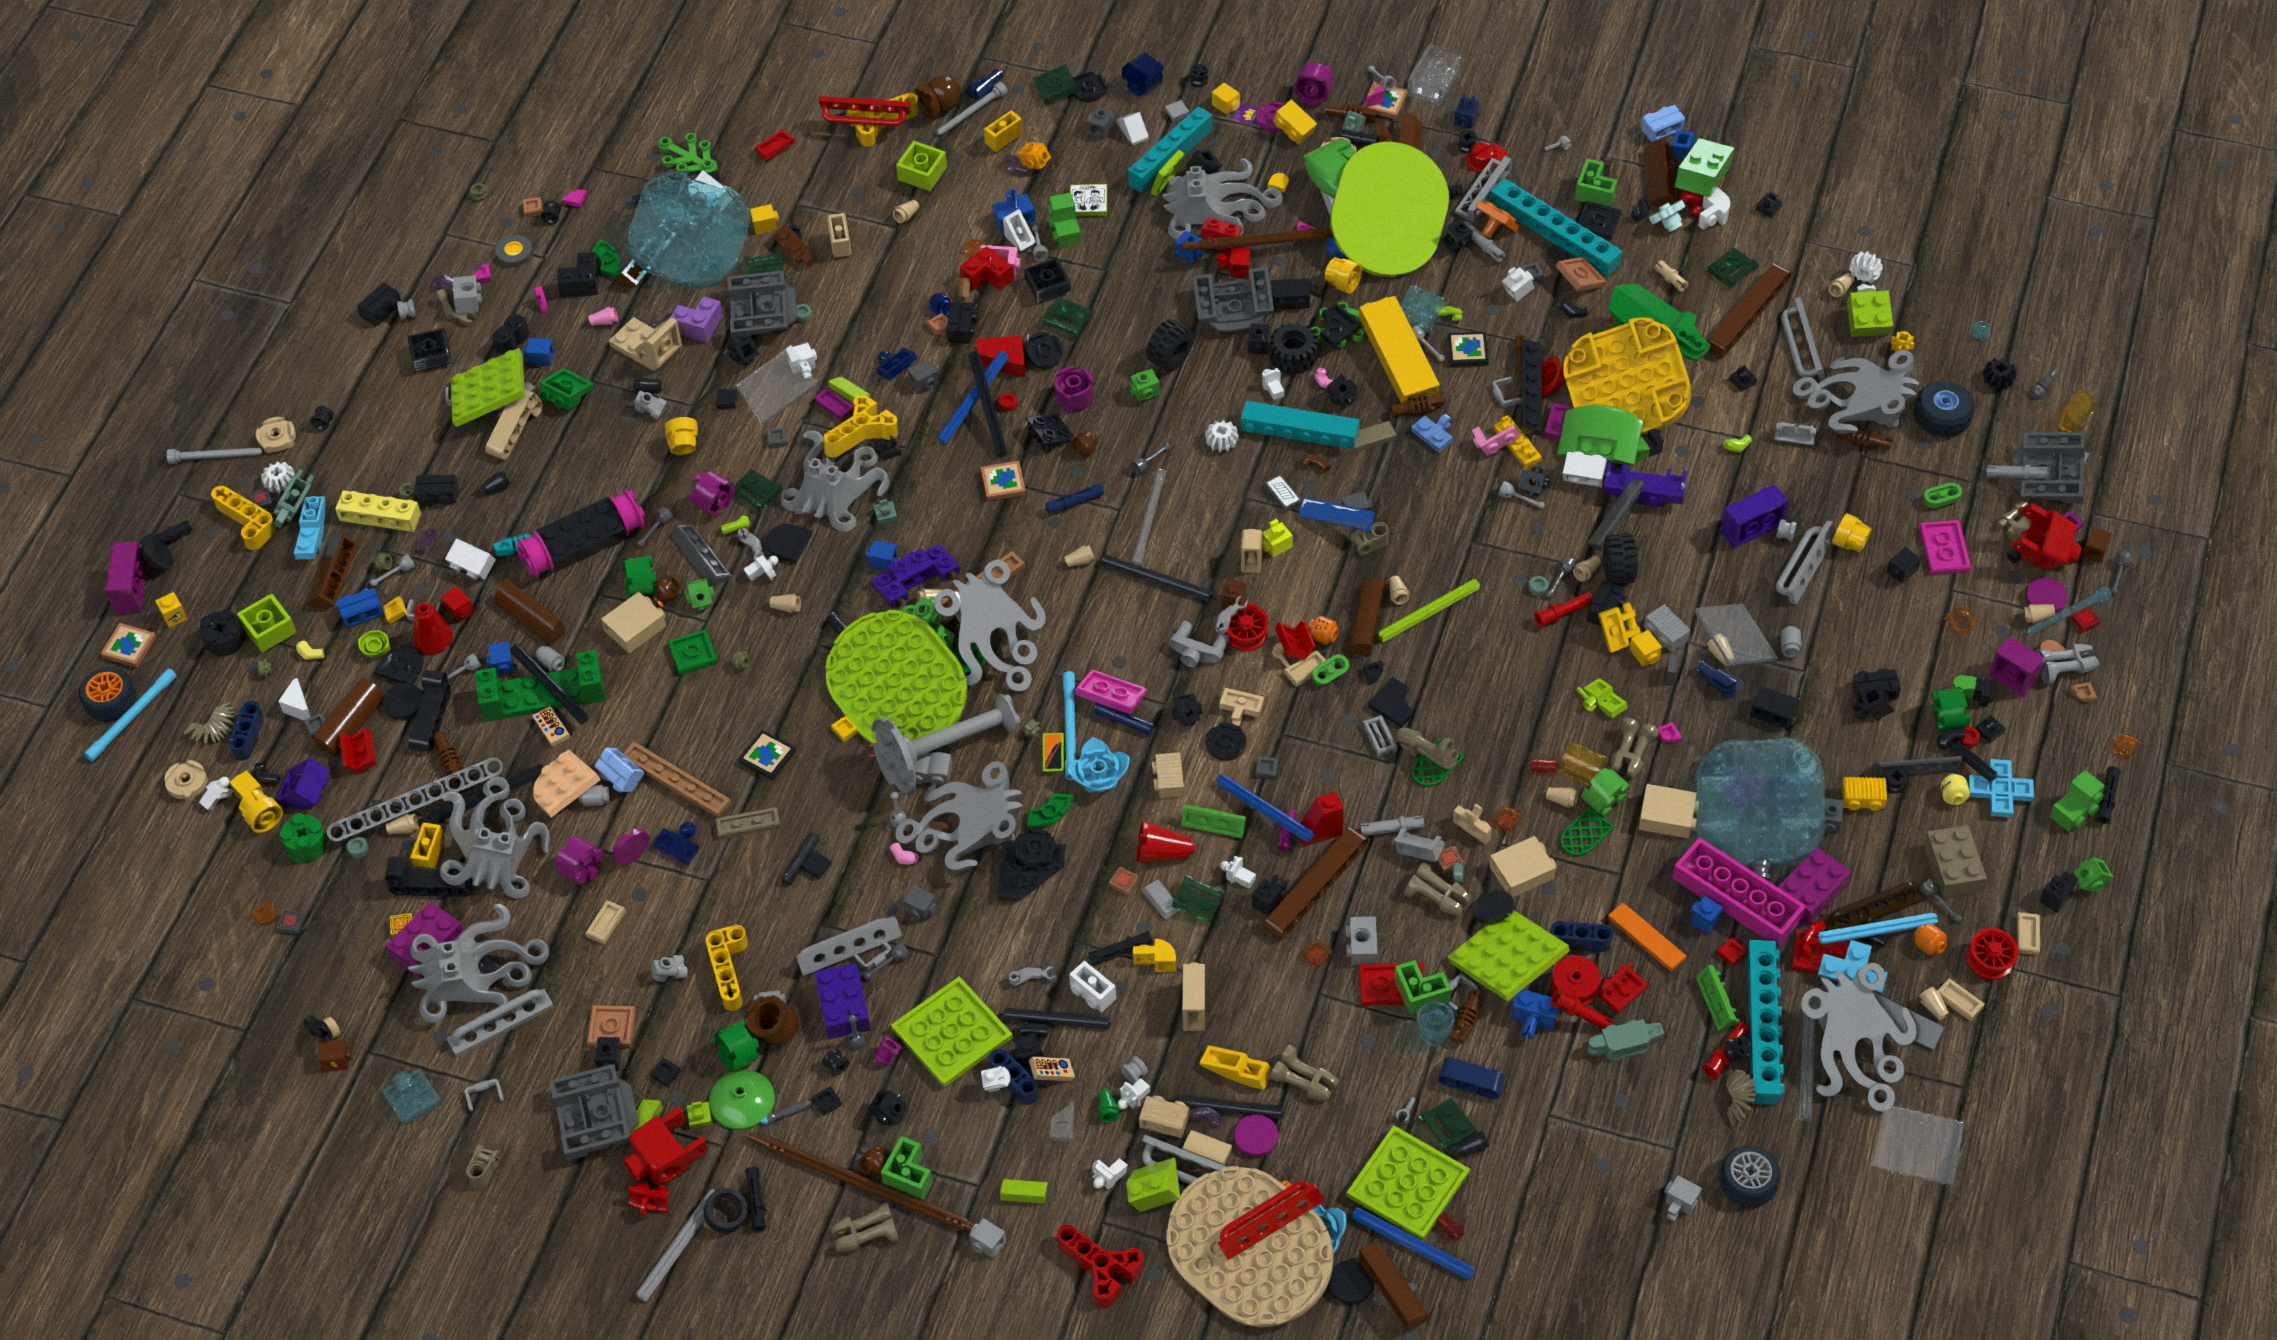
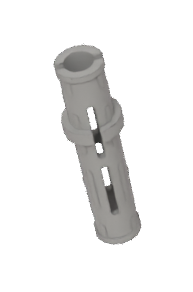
[1464,221,1506,262]
[1987,465,2049,480]
[1360,815,1425,836]

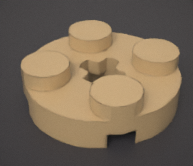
[256,417,296,453]
[164,760,208,801]

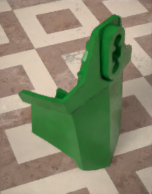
[1609,284,1710,361]

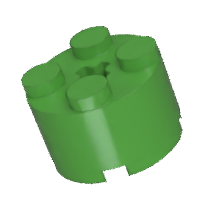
[1581,767,1630,817]

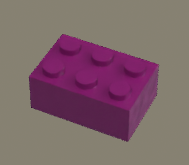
[105,541,147,614]
[1778,847,1852,925]
[386,901,463,979]

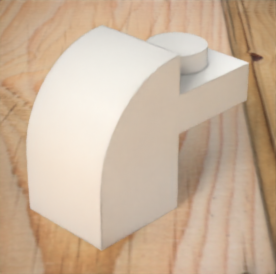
[1698,187,1730,230]

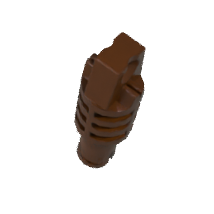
[1326,104,1377,122]
[1390,394,1444,417]
[1837,426,1893,450]
[432,732,464,783]
[1451,989,1484,1044]

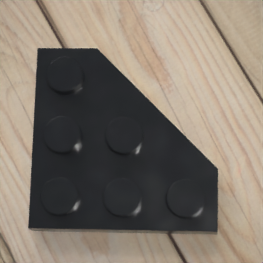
[998,842,1066,901]

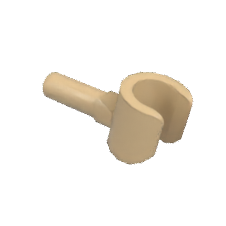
[1272,642,1291,668]

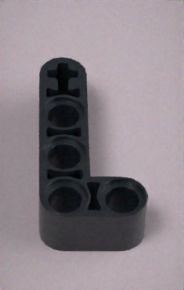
[408,670,451,752]
[384,856,473,897]

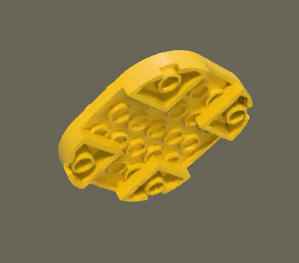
[1563,318,1691,435]

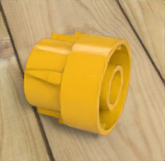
[1324,257,1362,294]
[664,417,699,455]
[1832,513,1872,553]
[238,790,283,833]

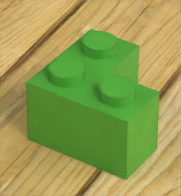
[1575,158,1618,207]
[1047,193,1081,249]
[2050,770,2105,832]
[1394,960,1452,1015]
[881,1136,933,1200]

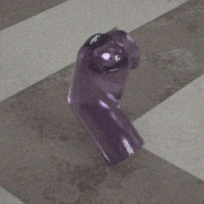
[430,275,454,291]

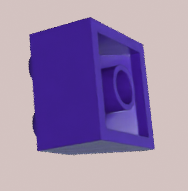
[275,758,330,810]

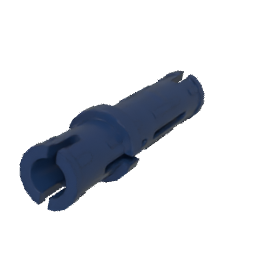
[1045,483,1104,515]
[1093,703,1154,735]

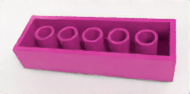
[1672,837,1806,948]

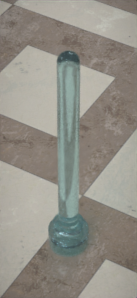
[2026,585,2112,635]

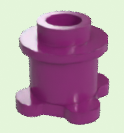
[873,1035,902,1065]

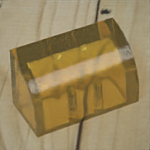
[2057,388,2095,432]
[1558,741,1609,786]

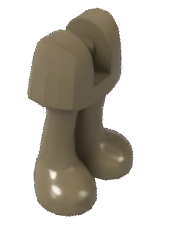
[1611,717,1659,779]
[1397,727,1458,769]
[1404,863,1471,917]
[1270,1044,1339,1101]
[830,1202,900,1252]

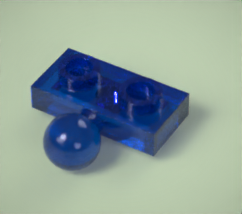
[876,347,918,380]
[652,821,700,865]

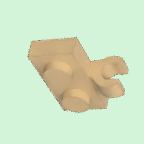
[1219,688,1264,727]
[1453,804,1492,845]

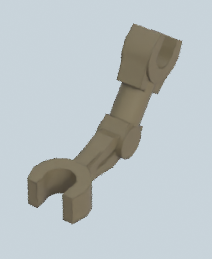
[437,289,477,327]

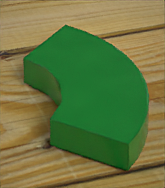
[591,239,621,279]
[1027,793,1073,830]

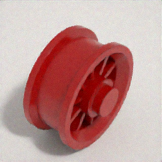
[1224,603,1269,652]
[1966,928,2019,980]
[1551,956,1601,1006]

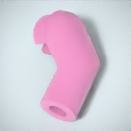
[1315,368,1333,388]
[890,843,919,865]

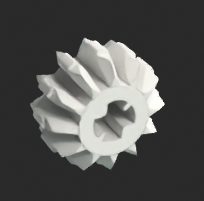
[1849,251,1883,283]
[1205,419,1238,453]
[261,461,295,494]

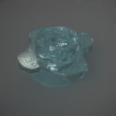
[1972,321,1991,340]

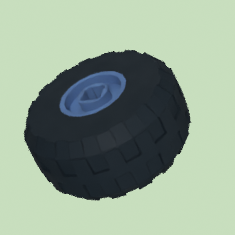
[1914,381,1975,437]

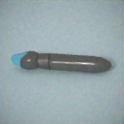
[760,1100,812,1124]

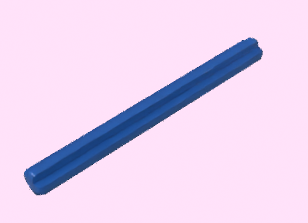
[938,351,1008,444]
[1216,774,1314,842]
[1352,1207,1474,1279]

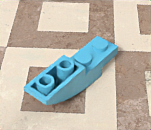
[294,496,325,560]

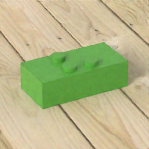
[1675,138,1734,197]

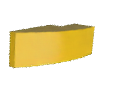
[1200,1045,1272,1090]

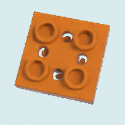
[1475,200,1520,239]

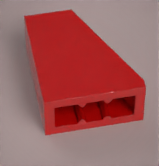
[973,335,1026,377]
[1300,791,1344,847]

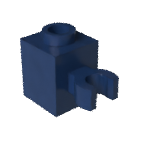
[1454,93,1479,129]

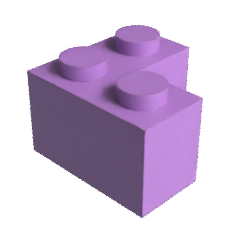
[670,296,723,343]

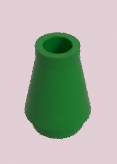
[1098,1089,1120,1123]

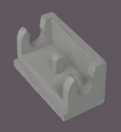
[1394,827,1445,862]

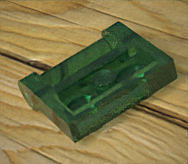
[1707,247,1759,288]
[744,251,785,278]
[1042,297,1092,338]
[732,469,782,512]
[1172,874,1226,923]
[1419,1098,1477,1152]

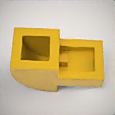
[1133,939,1177,972]

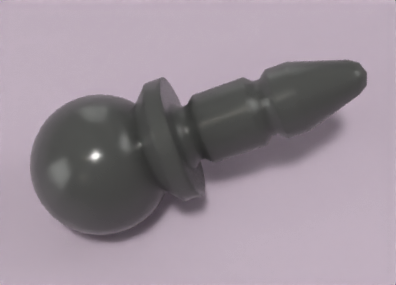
[2030,369,2057,400]

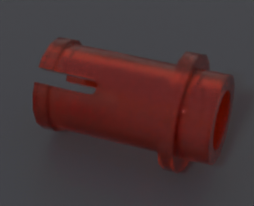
[1530,757,1557,774]
[1436,1212,1464,1241]

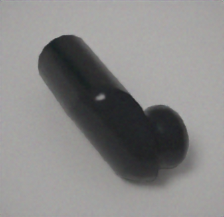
[1560,300,1588,317]

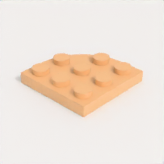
[533,749,601,818]

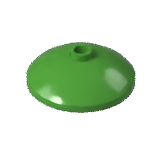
[709,1070,775,1130]

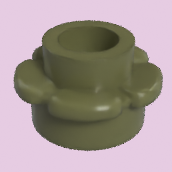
[470,183,488,200]
[399,483,415,500]
[374,553,392,572]
[732,651,750,671]
[257,659,271,678]
[1022,719,1041,738]

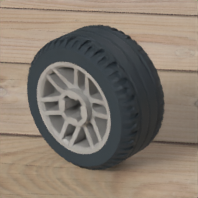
[1719,1145,1781,1208]

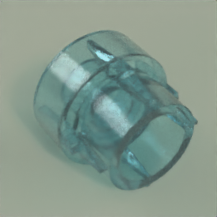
[1416,1001,1454,1047]

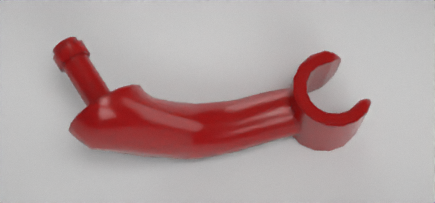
[1796,920,1826,955]

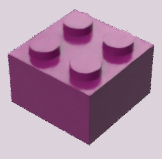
[1989,636,2045,697]

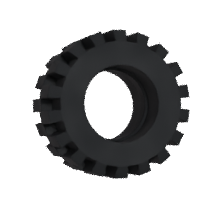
[1146,319,1194,372]
[1270,323,1318,374]
[1603,533,1638,585]

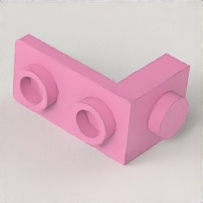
[980,245,1021,277]
[1472,426,1521,456]

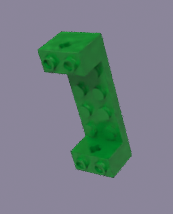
[475,650,606,722]

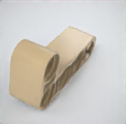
[485,390,543,460]

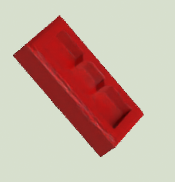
[754,129,795,161]

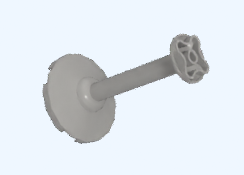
[871,694,1020,796]

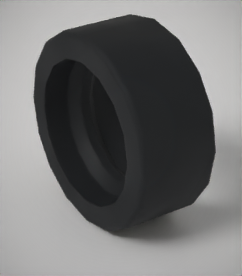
[703,1188,747,1233]

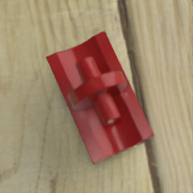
[628,1182,669,1217]

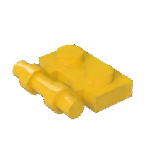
[1598,602,1641,653]

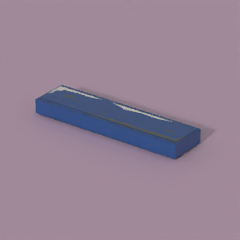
[1299,497,1375,532]

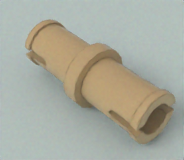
[1655,260,1689,292]

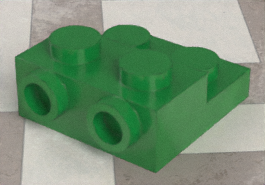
[538,368,594,410]

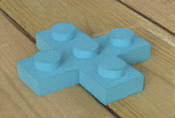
[1968,759,2034,818]
[1818,940,1888,995]

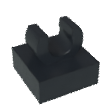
[1756,192,1782,218]
[1729,365,1757,392]
[876,436,902,461]
[1975,715,2006,744]

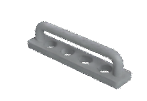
[1781,297,1826,381]
[1776,521,1836,604]
[796,916,902,975]
[447,989,553,1057]
[1142,1135,1227,1184]

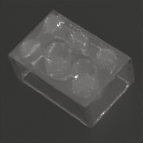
[1407,44,1462,106]

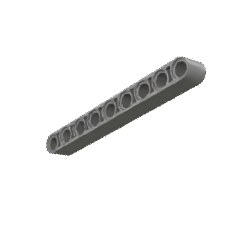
[327,758,503,843]

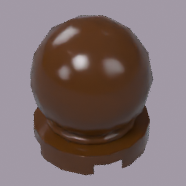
[914,75,961,119]
[746,995,799,1045]

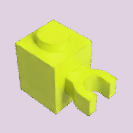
[1262,519,1293,557]

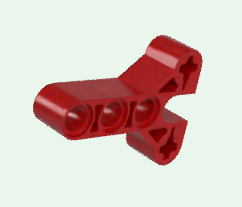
[1057,1224,1144,1309]

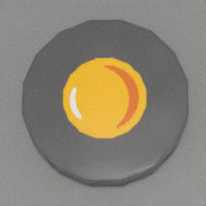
[495,235,533,267]

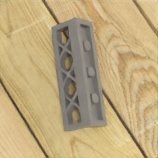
[1455,156,1511,223]

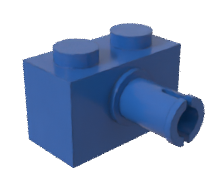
[992,188,1035,232]
[1511,989,1560,1040]

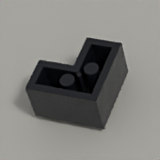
[557,252,599,297]

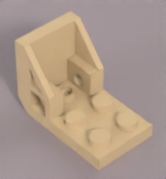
[609,317,682,371]

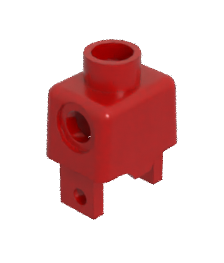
[2009,503,2081,570]
[623,1107,708,1186]

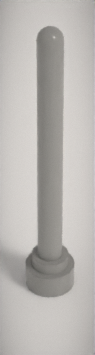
[936,82,1008,136]
[167,448,262,465]

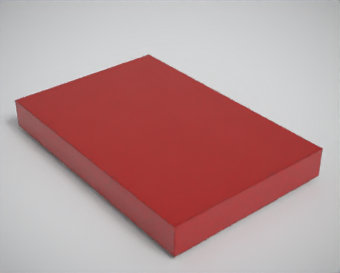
[1791,929,1862,974]
[1358,962,1425,1006]

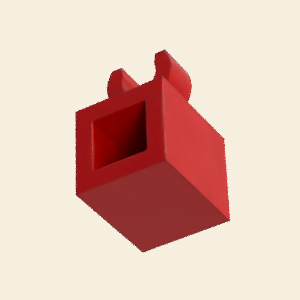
[1217,247,1250,278]

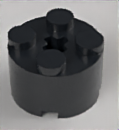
[199,609,245,657]

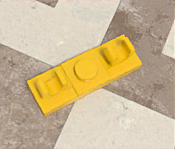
[1494,415,1542,468]

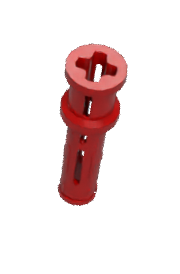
[1534,592,1593,628]
[1550,989,1613,1029]
[1702,1022,1750,1080]

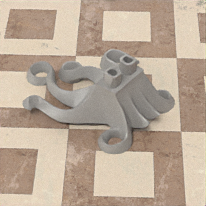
[1162,158,1283,239]
[1793,350,1919,434]
[781,430,890,532]
[934,560,1046,691]
[896,761,1022,872]
[440,777,550,899]
[408,904,549,1023]
[1800,963,1917,1111]

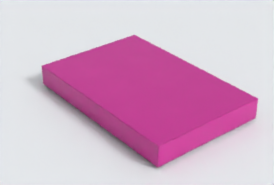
[1919,520,1971,575]
[1075,670,1147,715]

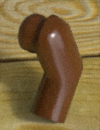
[1301,453,1331,473]

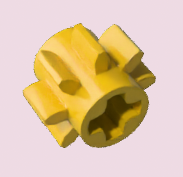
[1890,331,1915,352]

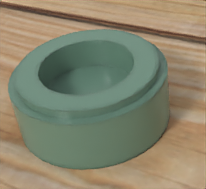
[796,304,812,323]
[1528,576,1549,596]
[346,837,369,858]
[1453,862,1463,884]

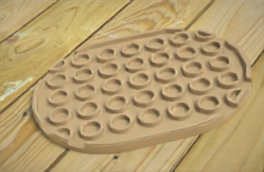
[1166,1166,1334,1327]

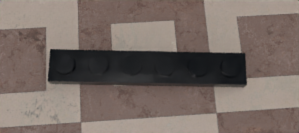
[1521,340,1542,436]

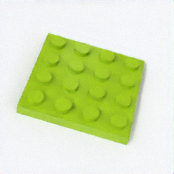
[451,348,525,427]
[1448,910,1570,1001]
[891,976,1013,1088]
[1346,1125,1470,1241]

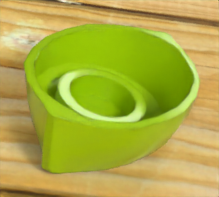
[358,630,391,658]

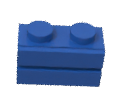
[336,588,384,628]

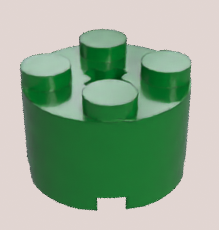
[622,555,656,598]
[1931,687,1969,732]
[280,813,326,863]
[712,1020,760,1072]

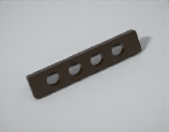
[1820,881,1924,931]

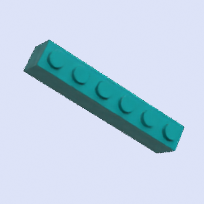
[1128,106,1213,193]
[1241,401,1360,450]

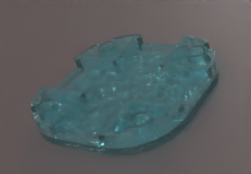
[627,172,750,288]
[1695,737,1826,866]

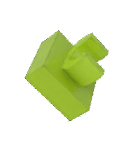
[687,1101,712,1129]

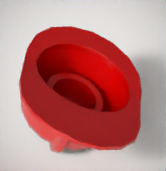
[1466,142,1507,172]
[1542,356,1565,398]

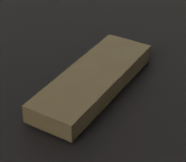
[1338,421,1397,456]
[715,807,781,840]

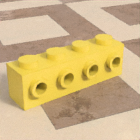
[335,491,421,532]

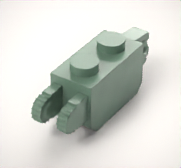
[273,468,314,529]
[1587,1019,1664,1061]

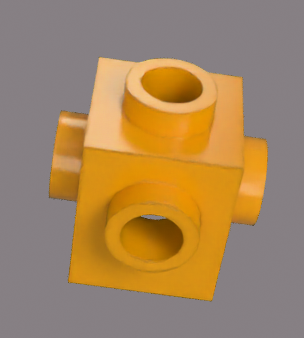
[1018,142,1051,169]

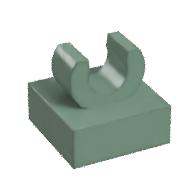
[1342,111,1366,132]
[874,499,898,525]

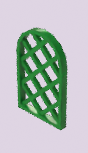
[1412,738,1465,787]
[1560,807,1615,857]

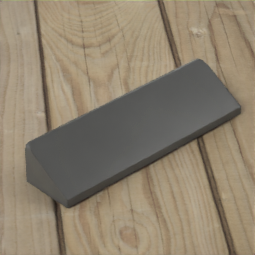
[1588,480,1644,551]
[672,524,732,587]
[1874,756,1962,776]
[1873,992,1944,1051]

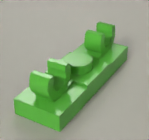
[1181,804,1246,838]
[1696,965,1741,1032]

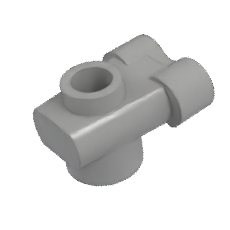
[633,391,667,420]
[651,955,688,982]

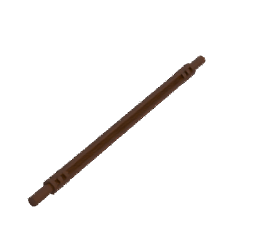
[1181,228,1334,251]
[747,1132,975,1232]

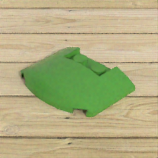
[1304,138,1356,199]
[1557,404,1643,466]

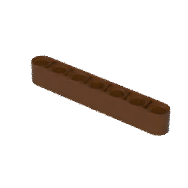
[1708,263,1791,358]
[1263,827,1369,940]

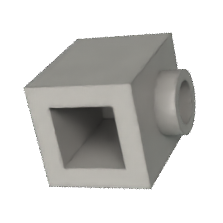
[970,1218,1007,1259]

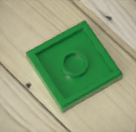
[667,629,718,676]

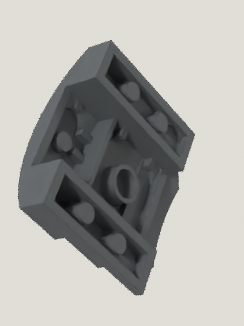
[1193,267,1274,333]
[727,271,797,340]
[2012,432,2085,503]
[549,1064,639,1161]

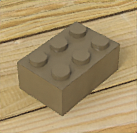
[1923,825,1987,898]

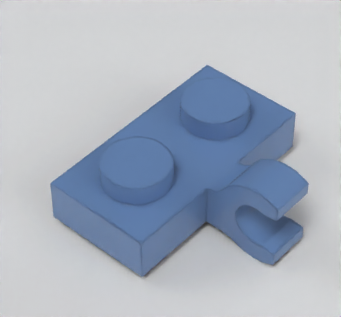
[1411,414,1453,453]

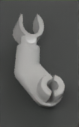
[738,528,767,561]
[1215,596,1248,633]
[1009,966,1057,986]

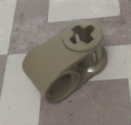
[1350,522,1389,556]
[466,1144,502,1189]

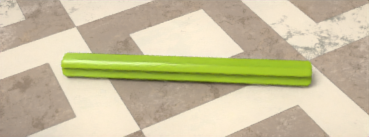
[1377,579,1480,642]

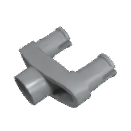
[1169,621,1229,667]

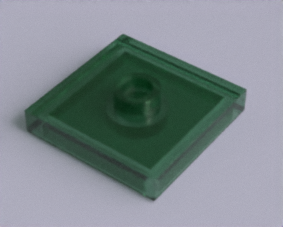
[1033,64,1078,105]

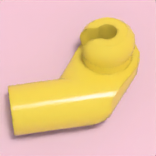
[296,641,324,660]

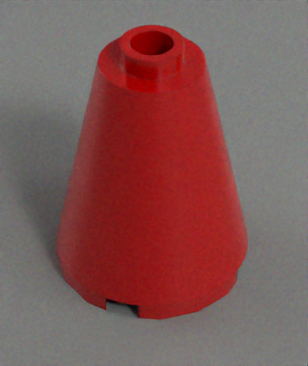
[413,603,453,655]
[1136,821,1195,863]

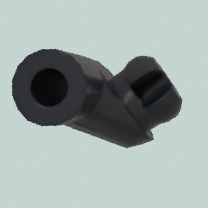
[1631,199,1649,221]
[1937,728,1966,750]
[253,762,280,785]
[1864,918,1888,948]

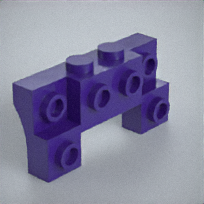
[1603,461,1687,507]
[871,544,960,609]

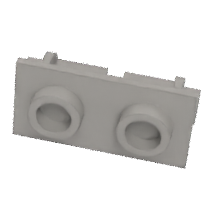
[1774,421,1816,446]

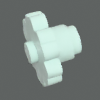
[1649,200,1685,232]

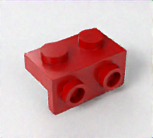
[1201,218,1242,254]
[1275,620,1316,661]
[339,728,377,774]
[1599,962,1649,1014]

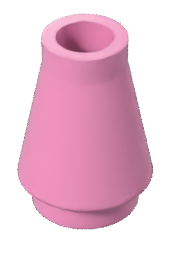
[589,307,618,326]

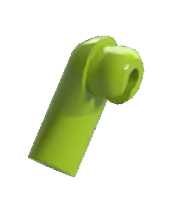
[1436,306,1463,321]
[1723,434,1752,453]
[721,515,750,535]

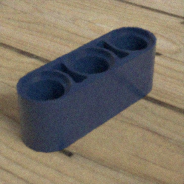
[229,701,264,761]
[1550,921,1613,952]
[989,1049,1039,1105]
[1438,1057,1505,1099]

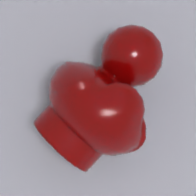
[1679,190,1704,217]

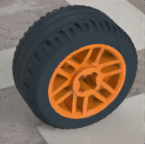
[79,667,136,721]

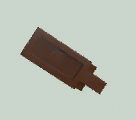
[772,223,815,267]

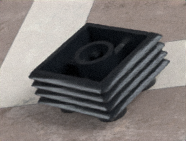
[1023,258,1071,302]
[407,328,452,371]

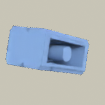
[1641,105,1685,142]
[594,747,644,793]

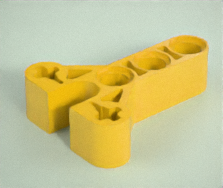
[846,93,920,147]
[824,395,898,458]

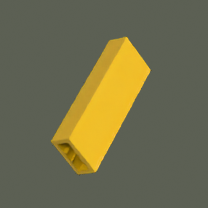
[1359,296,1440,403]

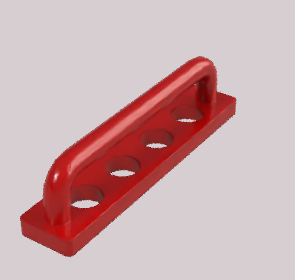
[819,96,911,127]
[1218,1181,1324,1260]

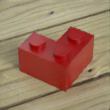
[959,246,1014,291]

